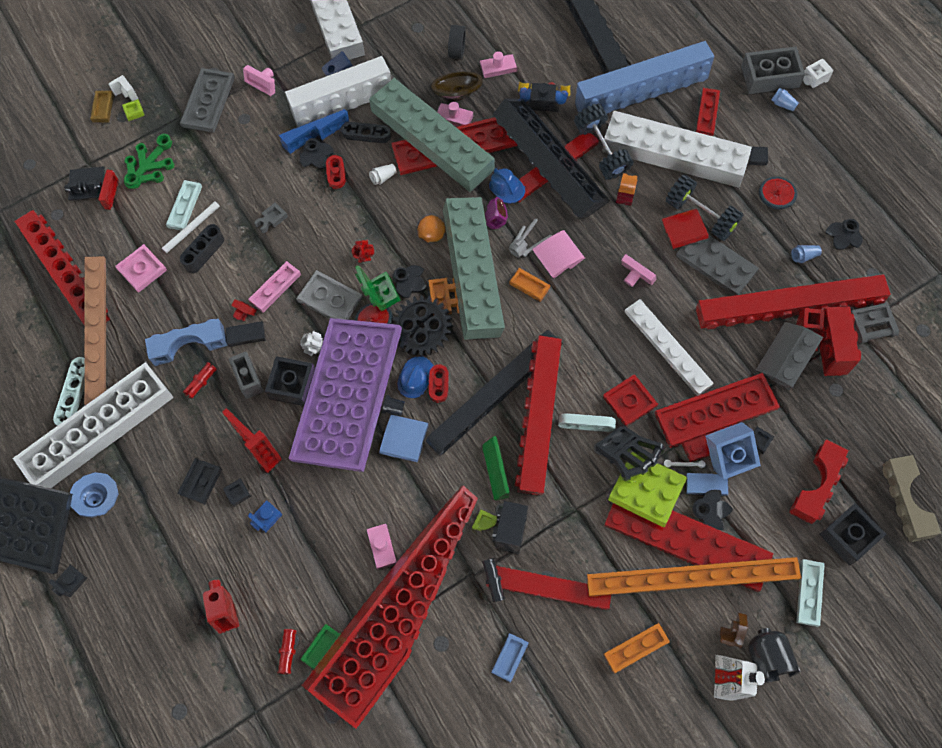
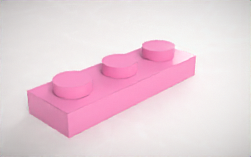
[248,261,301,313]

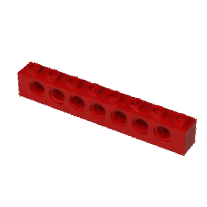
[14,210,110,326]

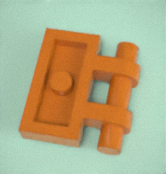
[429,278,459,316]

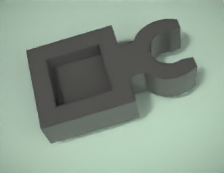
[254,203,288,233]

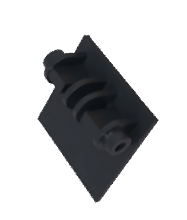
[64,166,105,200]

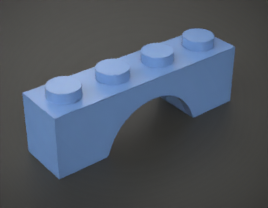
[145,319,228,366]

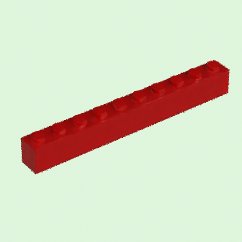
[696,274,891,329]

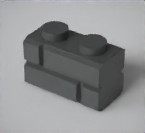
[229,352,264,399]

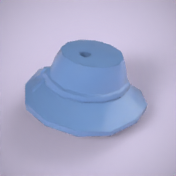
[70,472,119,518]

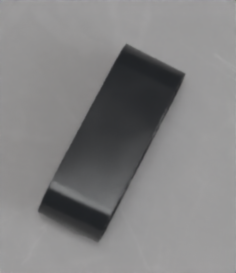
[180,224,224,273]

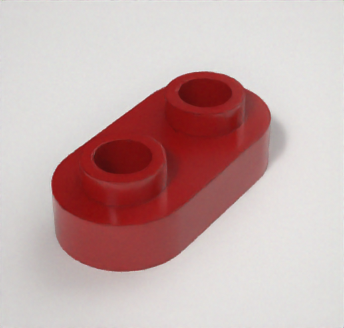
[326,155,346,189]
[429,364,449,403]

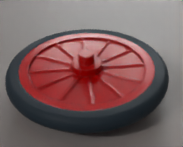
[759,177,797,209]
[355,303,393,324]

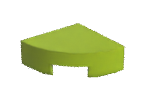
[472,510,497,531]

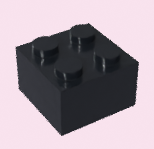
[265,356,315,406]
[492,501,528,554]
[819,503,887,566]

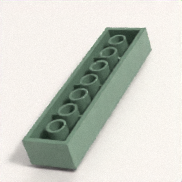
[369,78,495,192]
[443,197,505,340]

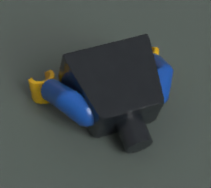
[518,82,571,112]

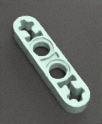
[53,357,85,426]

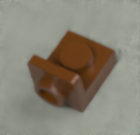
[720,613,748,648]

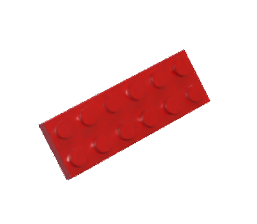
[655,373,780,448]

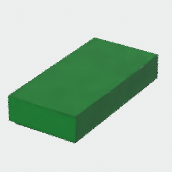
[300,624,341,669]

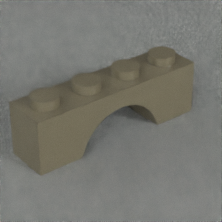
[883,455,942,542]

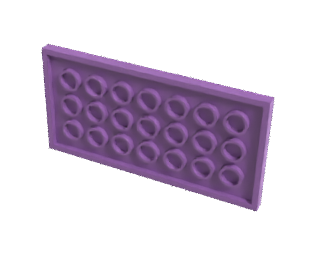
[289,318,402,472]

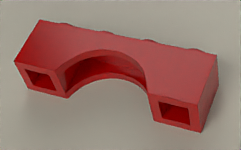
[789,439,849,524]

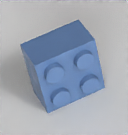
[706,422,761,480]

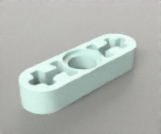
[558,414,616,432]

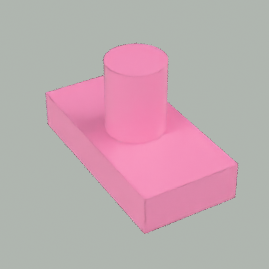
[480,52,517,78]
[243,65,275,96]
[437,102,473,126]
[621,254,656,287]
[367,524,397,569]

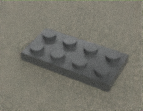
[180,68,235,133]
[676,235,759,295]

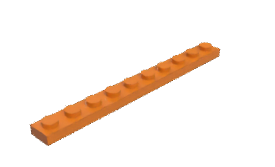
[587,557,801,596]

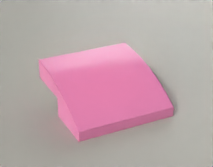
[532,230,585,279]

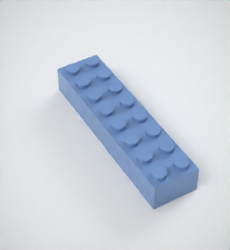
[575,41,714,114]

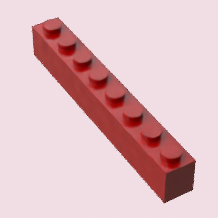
[515,335,562,496]

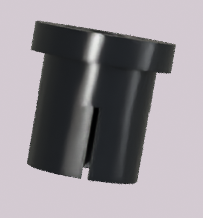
[382,395,405,416]

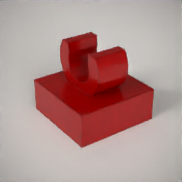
[231,299,257,321]

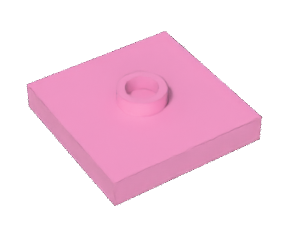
[115,244,167,293]

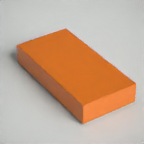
[509,268,550,302]

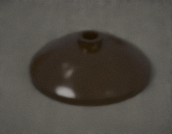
[431,72,483,101]

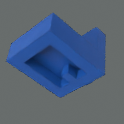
[248,501,283,532]

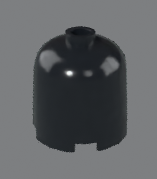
[748,628,801,683]

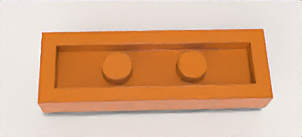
[603,623,670,674]

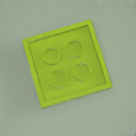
[608,451,687,527]

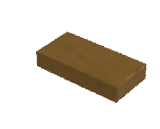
[90,91,114,122]

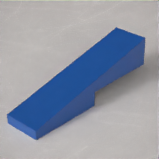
[279,109,350,154]

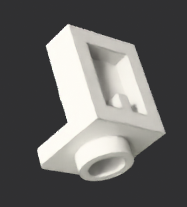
[108,75,138,101]

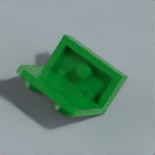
[355,265,401,311]

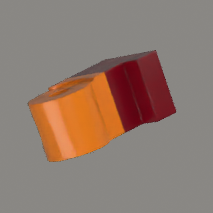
[616,173,638,206]

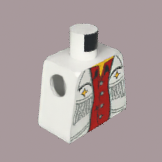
[714,655,765,701]

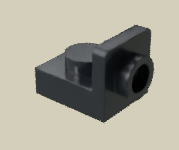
[49,564,87,598]

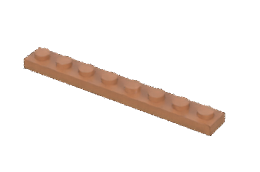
[84,257,106,405]

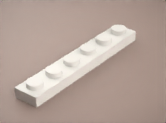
[625,299,714,396]

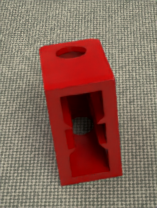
[202,580,240,634]

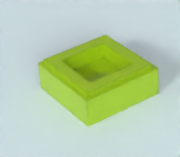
[122,99,145,121]

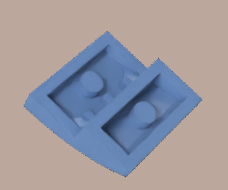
[380,415,428,462]

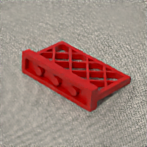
[222,408,282,473]

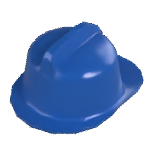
[489,168,525,204]
[397,356,433,398]

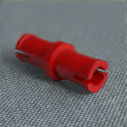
[183,362,217,399]
[277,629,297,675]

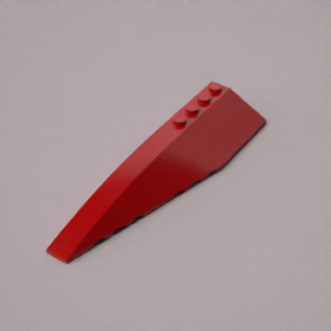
[302,486,478,729]

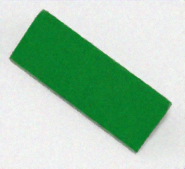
[482,436,509,500]

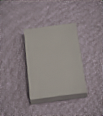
[296,270,363,320]

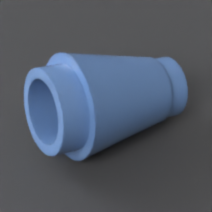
[771,88,799,112]
[791,245,821,263]

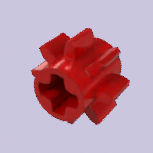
[352,240,374,263]

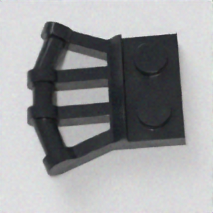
[596,424,665,481]

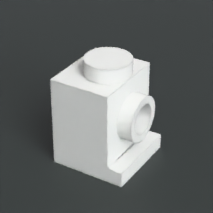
[803,59,834,88]

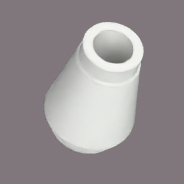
[369,164,397,185]

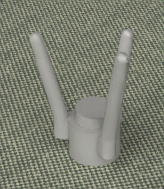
[509,219,552,258]

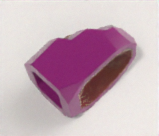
[485,197,508,229]

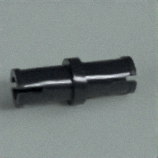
[482,558,506,602]

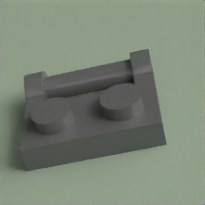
[851,303,899,344]

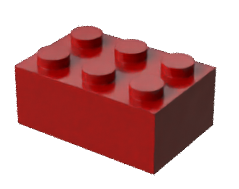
[819,307,861,376]

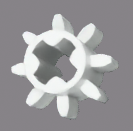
[301,331,323,356]

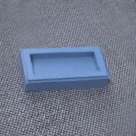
[686,473,728,496]
[491,633,529,683]

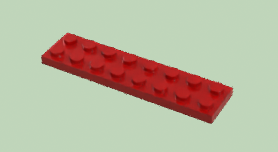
[391,117,518,176]
[604,503,774,593]

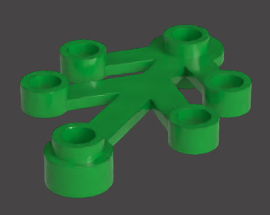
[124,134,175,189]

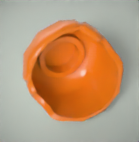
[417,215,446,243]

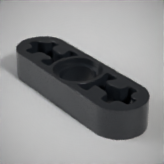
[341,122,391,143]

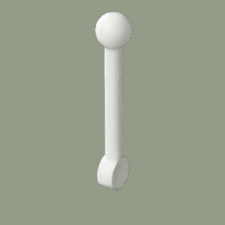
[663,460,706,468]

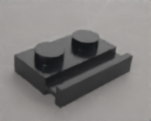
[177,458,222,505]

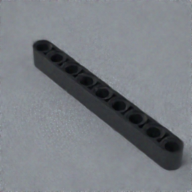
[426,330,563,456]

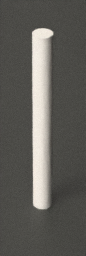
[162,202,220,253]

